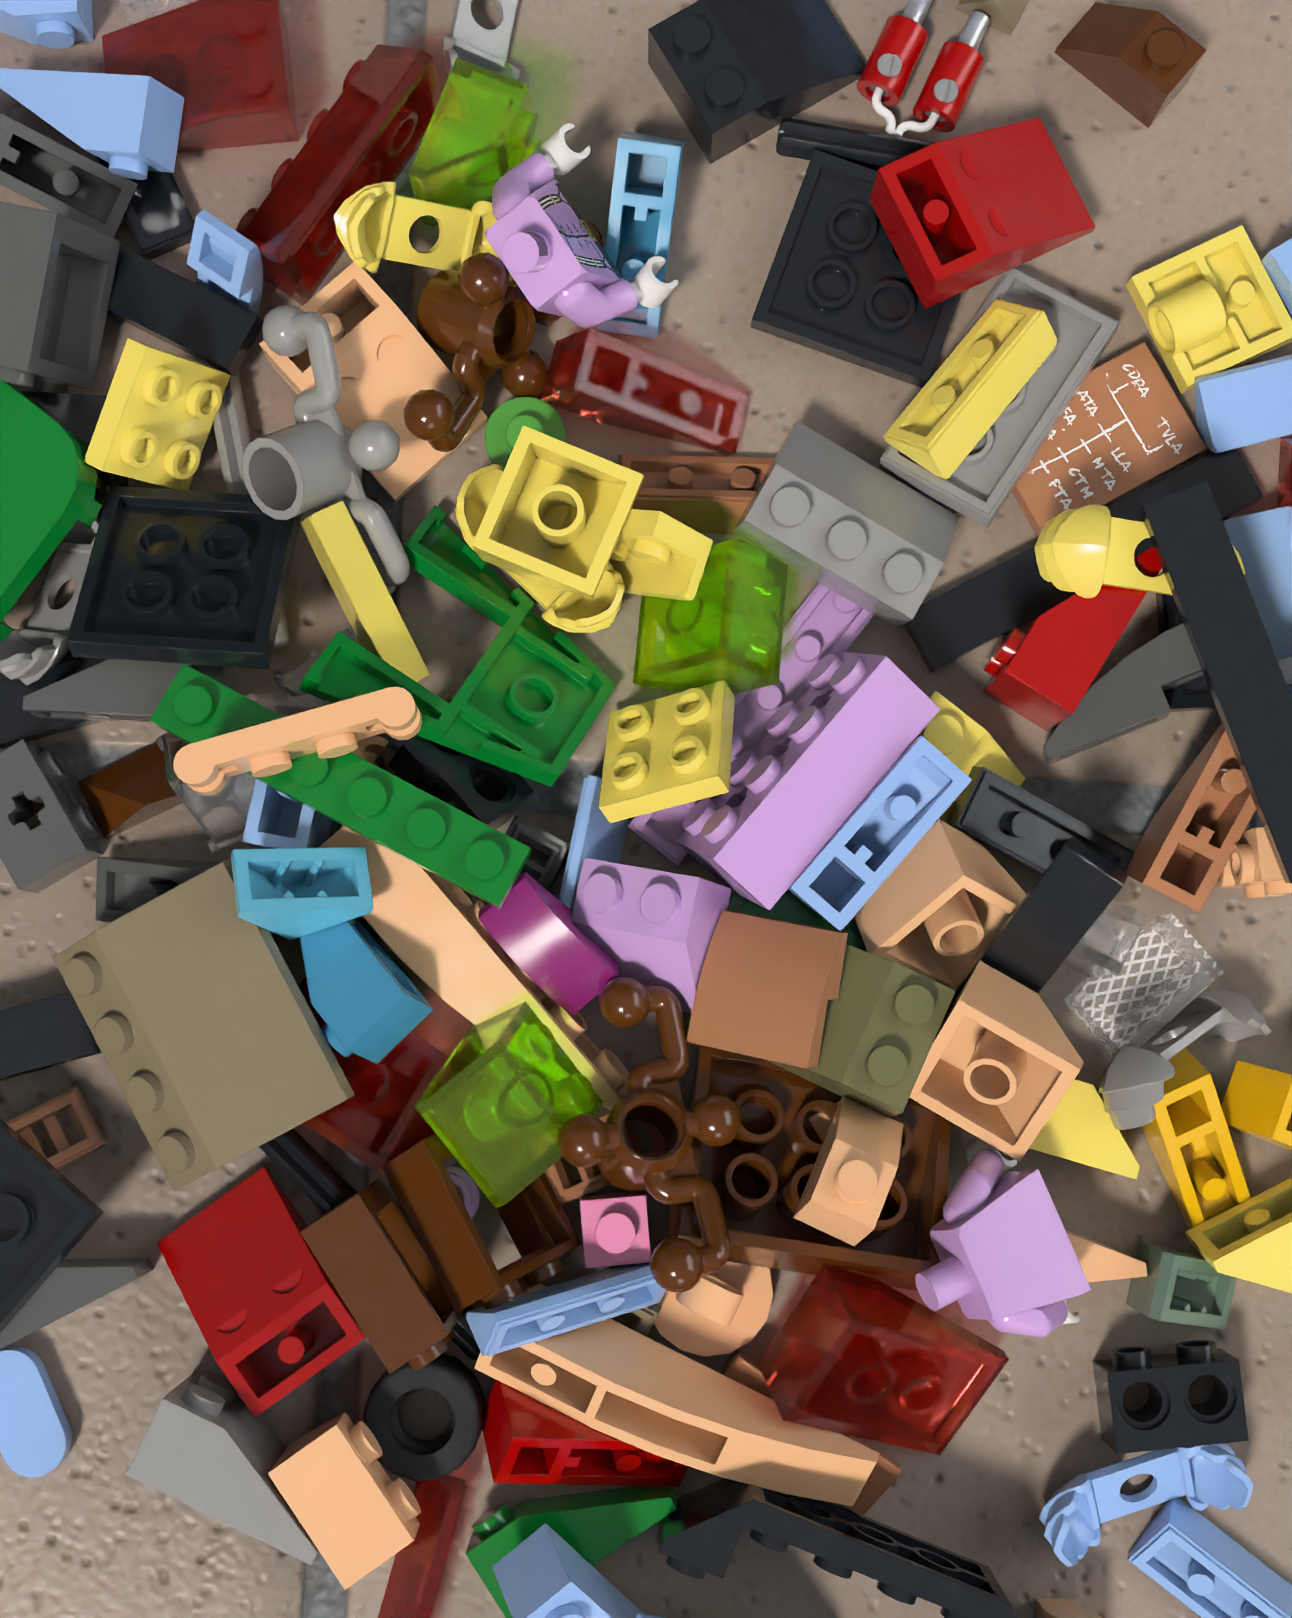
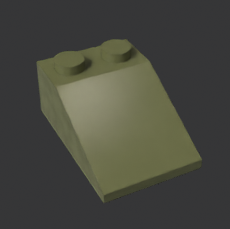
[764,916,956,1118]

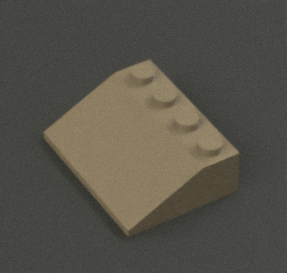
[52,859,355,1191]

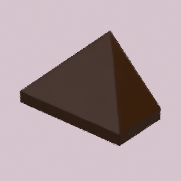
[77,735,200,839]

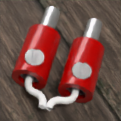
[857,0,990,137]

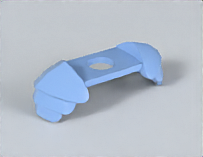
[1039,1444,1254,1567]

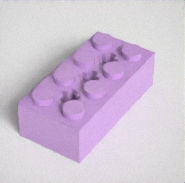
[675,651,940,910]

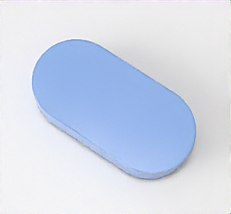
[0,1346,72,1478]

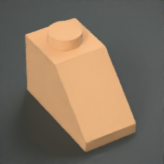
[793,1096,904,1246]

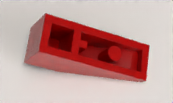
[482,1380,688,1487]

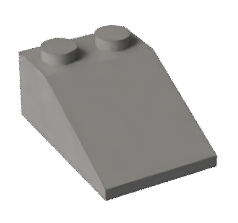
[126,1372,319,1566]

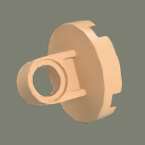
[654,1238,773,1357]

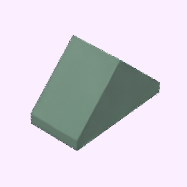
[1126,1240,1237,1330]

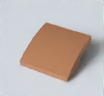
[686,910,848,1069]

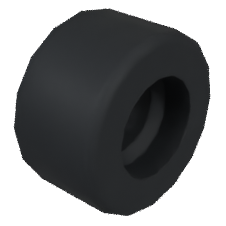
[363,1353,485,1481]

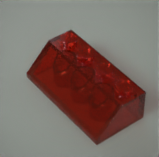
[236,44,445,306]

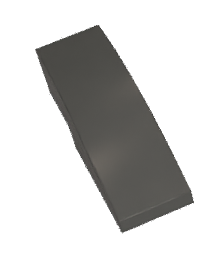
[1043,623,1204,765]

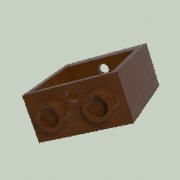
[382,1104,582,1313]
[300,1178,464,1373]

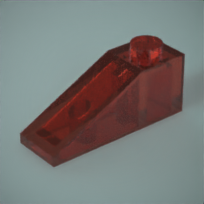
[541,328,750,455]

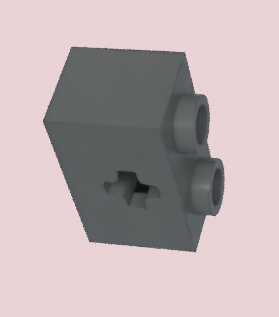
[0,739,103,893]

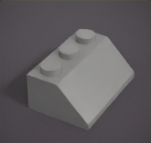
[733,421,959,627]

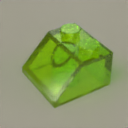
[408,58,541,228]
[633,537,788,694]
[414,1001,603,1208]

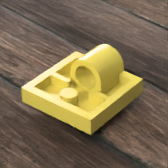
[1125,225,1292,394]
[84,338,230,490]
[599,680,735,823]

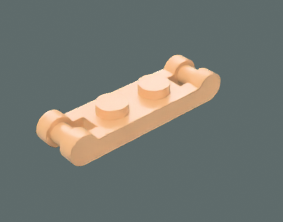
[173,687,422,796]

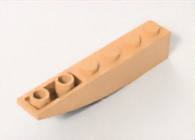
[319,826,629,1110]
[474,1278,880,1506]

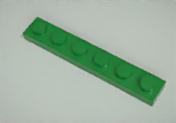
[150,664,532,909]

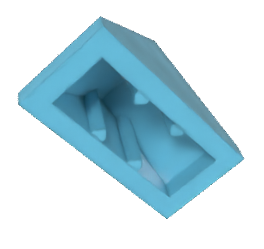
[231,847,374,940]

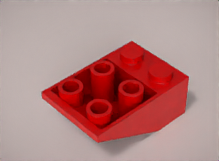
[869,117,1096,309]
[157,1166,366,1418]

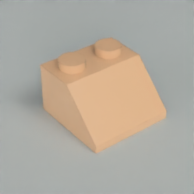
[854,819,1027,990]
[909,960,1084,1162]
[268,1412,421,1590]

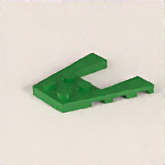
[299,505,616,787]

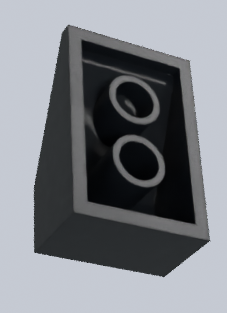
[648,0,865,164]

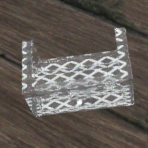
[1063,913,1224,1057]

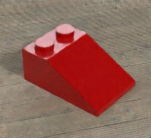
[983,547,1162,731]

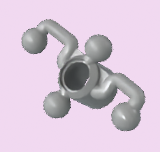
[242,305,410,595]

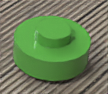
[485,397,567,469]

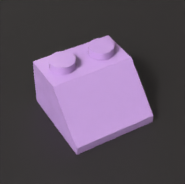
[571,858,732,1013]

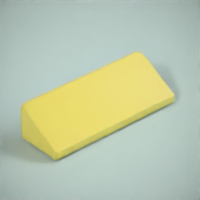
[883,298,1057,479]
[299,501,430,682]

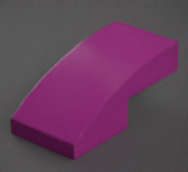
[478,871,619,1016]

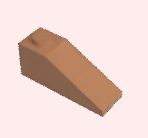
[1126,723,1256,913]

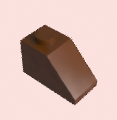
[1054,3,1206,128]

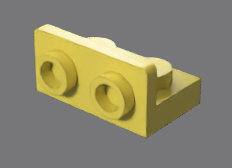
[610,509,713,601]

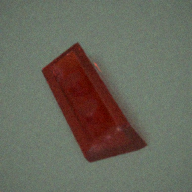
[378,1475,468,1618]

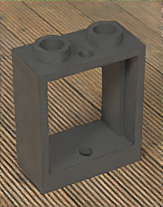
[0,202,120,393]

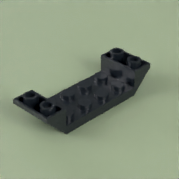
[658,1478,1017,1618]

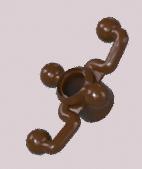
[403,219,603,453]
[558,976,742,1292]

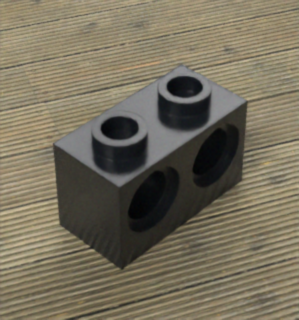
[374,696,534,830]
[1093,1340,1249,1454]

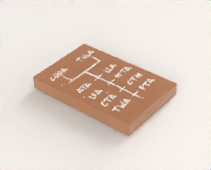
[1012,342,1207,537]

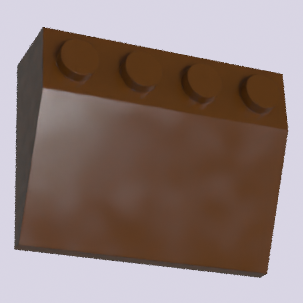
[667,1045,951,1291]

